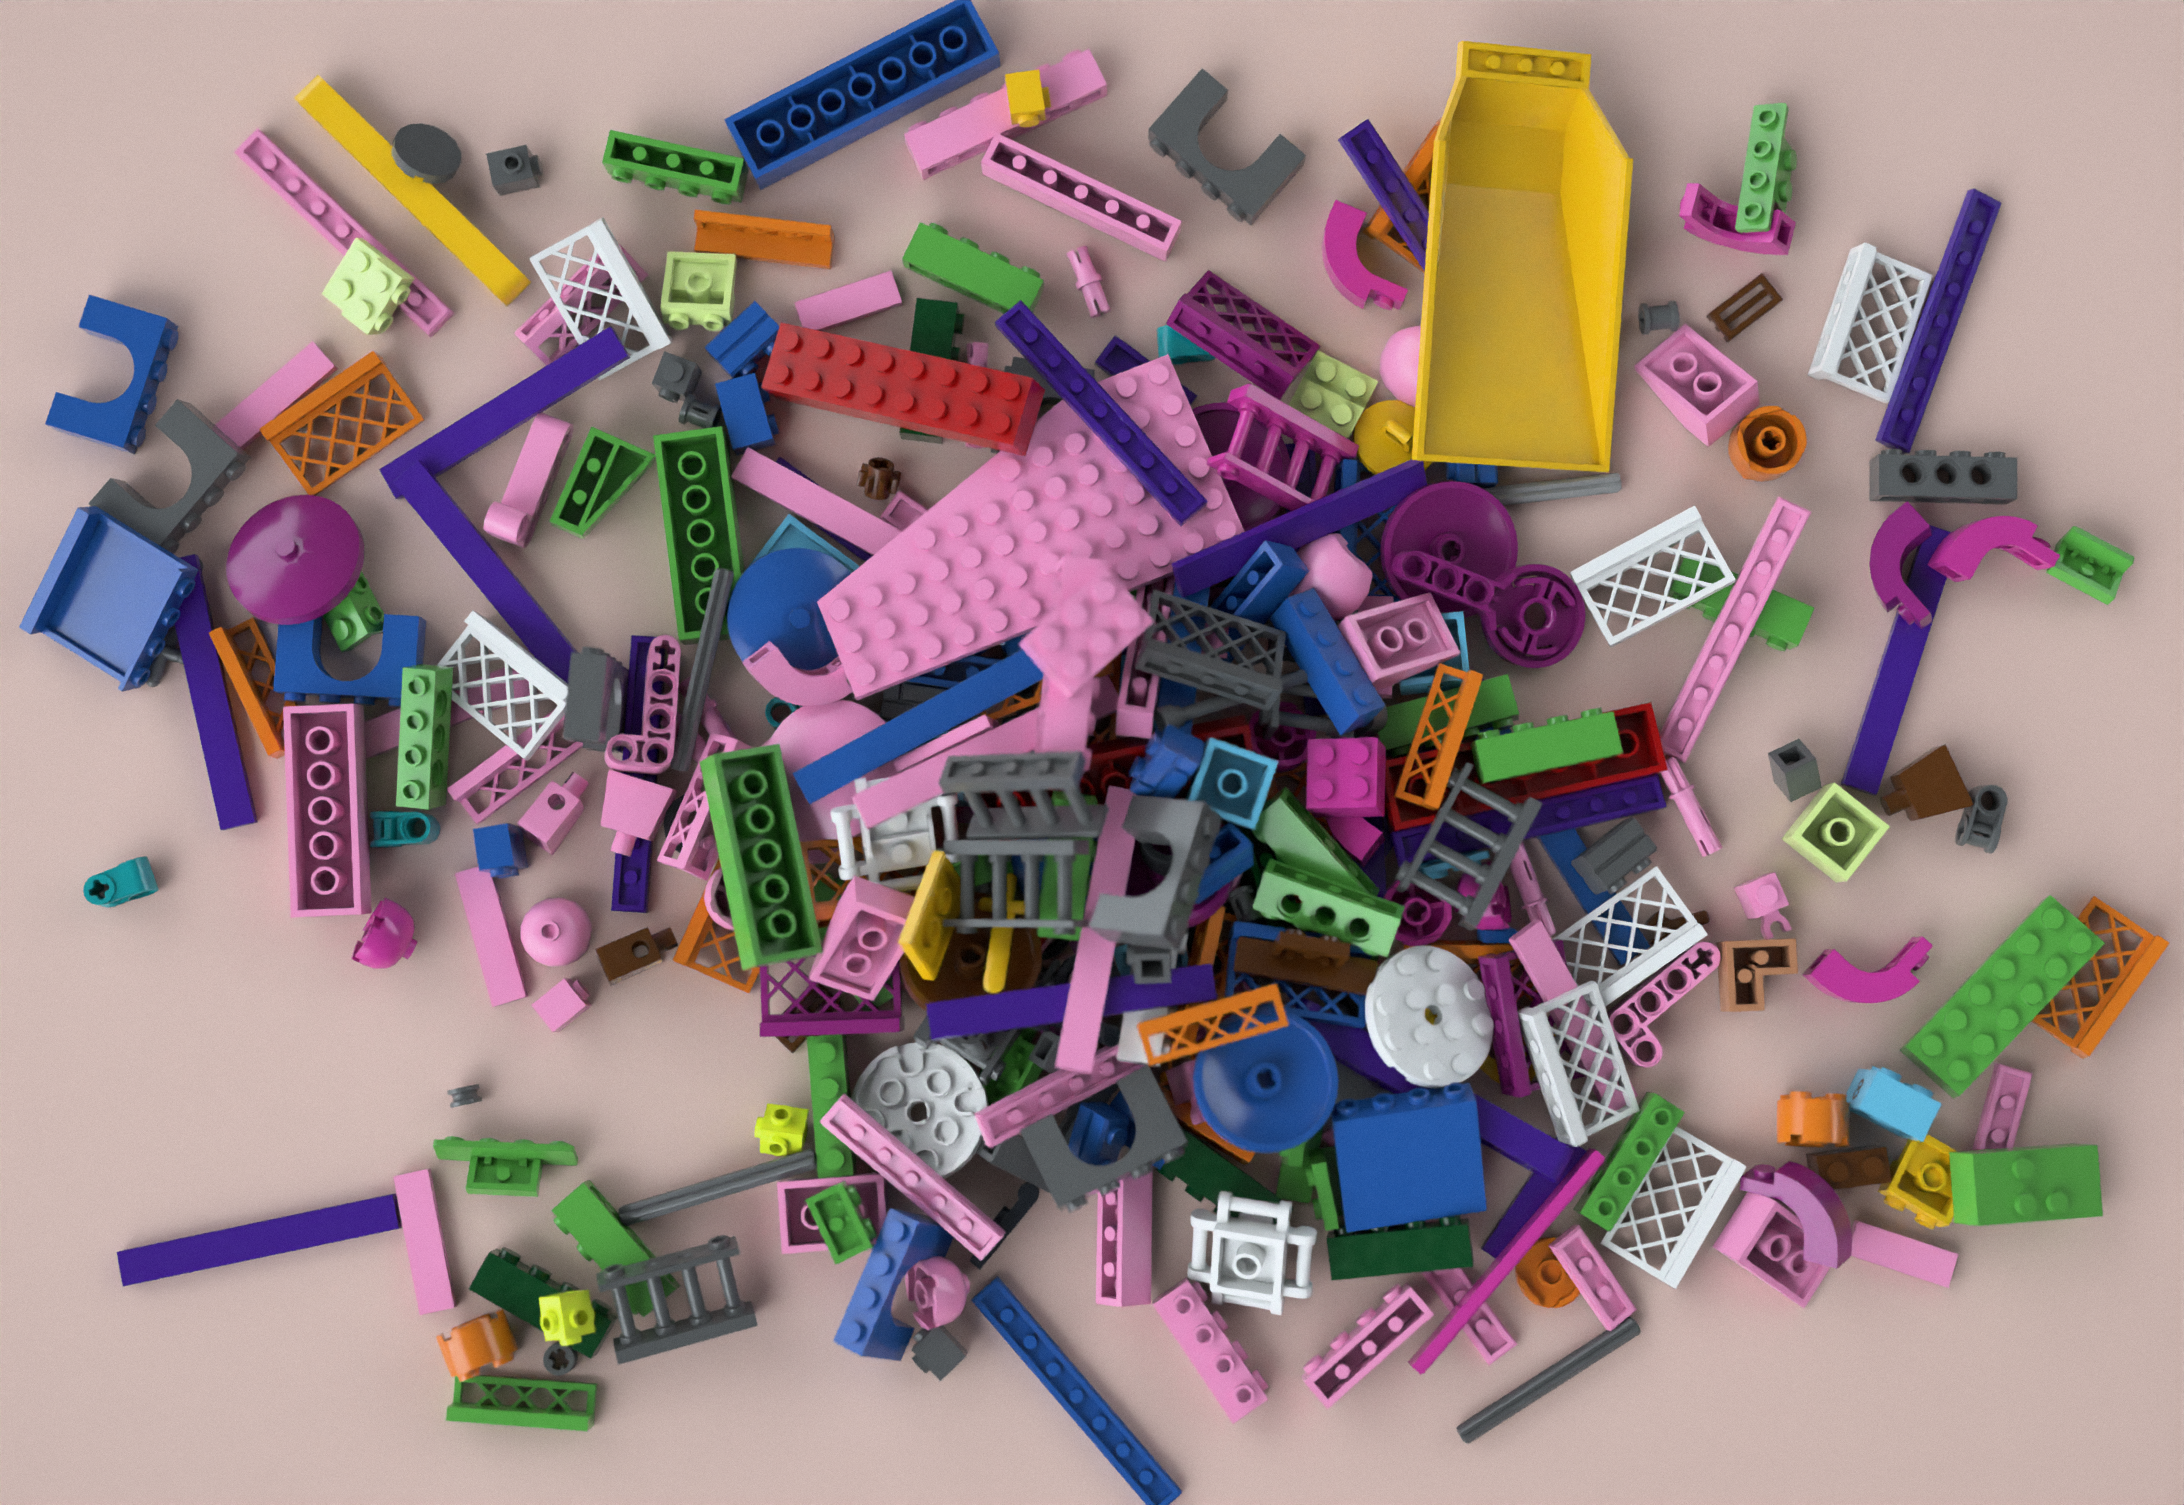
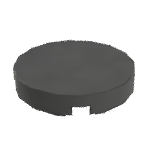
[392,123,461,184]

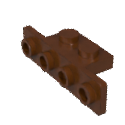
[1233,929,1377,996]

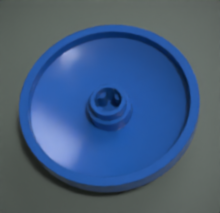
[726,548,851,670]
[1193,1007,1338,1153]

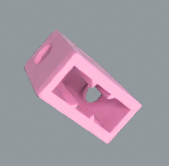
[601,770,678,857]
[517,772,589,856]

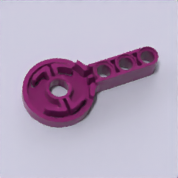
[1391,550,1586,668]

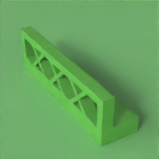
[446,1375,597,1431]

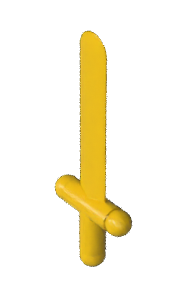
[978,873,1025,993]

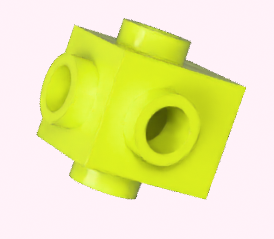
[754,1103,809,1156]
[539,1289,595,1346]

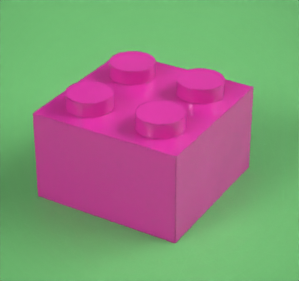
[1306,737,1386,818]

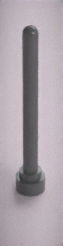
[1154,669,1308,733]

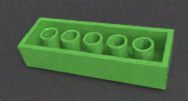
[653,426,745,645]
[700,744,823,970]
[1900,895,2105,1099]

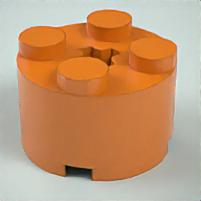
[1728,406,1807,482]
[1777,1091,1850,1148]
[436,1309,518,1382]

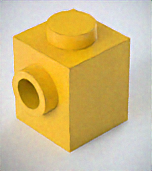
[1005,69,1051,127]

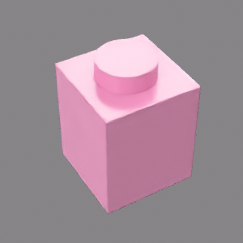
[531,978,592,1032]

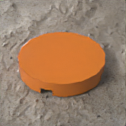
[1515,1237,1580,1308]

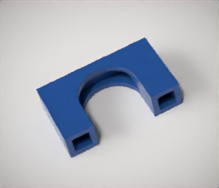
[45,295,179,454]
[273,614,426,707]
[833,1208,954,1361]

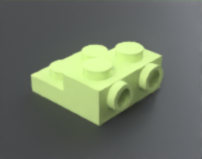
[322,238,415,335]
[660,251,737,331]
[1289,350,1378,439]

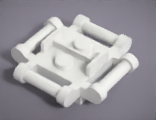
[830,777,959,892]
[1187,1191,1317,1316]

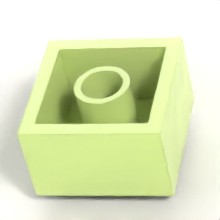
[1782,782,1890,883]

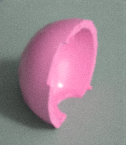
[1380,325,1421,407]
[1291,533,1372,621]

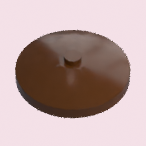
[900,892,1042,1012]

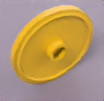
[1353,400,1432,475]

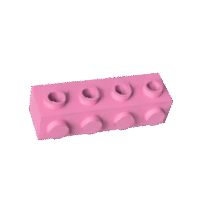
[1096,1160,1153,1307]
[1152,1277,1269,1424]
[1301,1283,1434,1409]

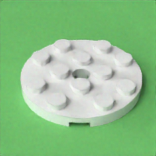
[1365,946,1494,1088]
[851,1042,989,1179]

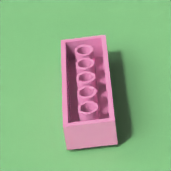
[1034,555,1112,776]
[283,704,372,918]

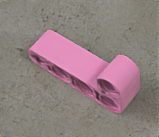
[484,413,574,548]
[604,635,681,775]
[1607,942,1721,1067]

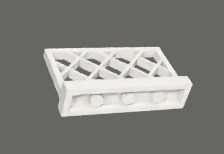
[529,217,672,381]
[1808,243,1933,403]
[1570,506,1736,648]
[437,610,568,761]
[1552,866,1708,1008]
[1517,981,1640,1147]
[1600,1126,1747,1289]

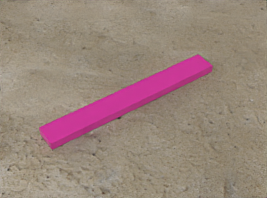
[1408,1148,1605,1375]

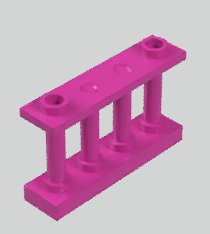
[1206,383,1359,511]

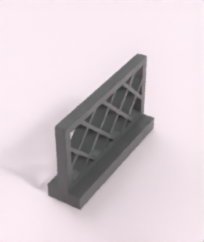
[1135,590,1286,711]

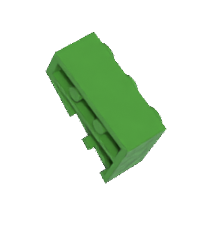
[549,427,656,540]

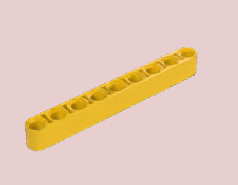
[294,74,531,307]

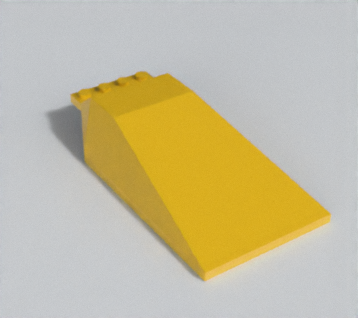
[1412,41,1633,472]

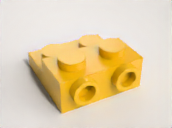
[1878,1134,1956,1229]

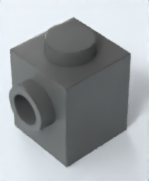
[486,145,543,196]
[652,351,702,403]
[1768,739,1822,802]
[1127,944,1172,984]
[911,1326,968,1381]

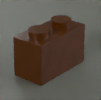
[1806,1145,1892,1190]

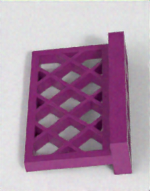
[1166,270,1321,400]
[1478,939,1585,1098]
[759,955,905,1037]

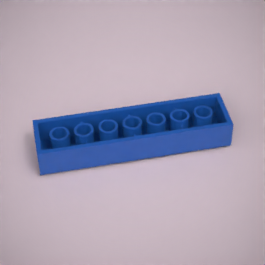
[724,0,1001,190]

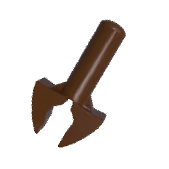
[1644,910,1710,945]

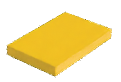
[898,851,960,980]

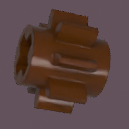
[857,457,901,500]

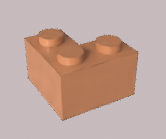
[1716,939,1798,1012]

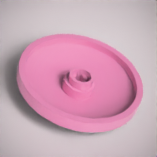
[768,699,902,839]

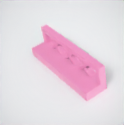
[514,245,648,366]
[447,709,583,825]
[657,732,753,881]

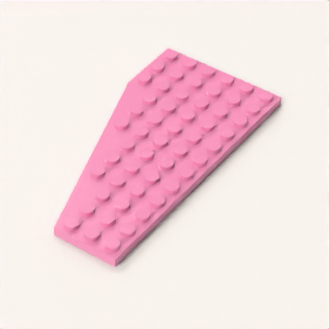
[817,354,1245,700]

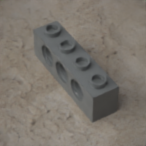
[1869,449,2017,505]

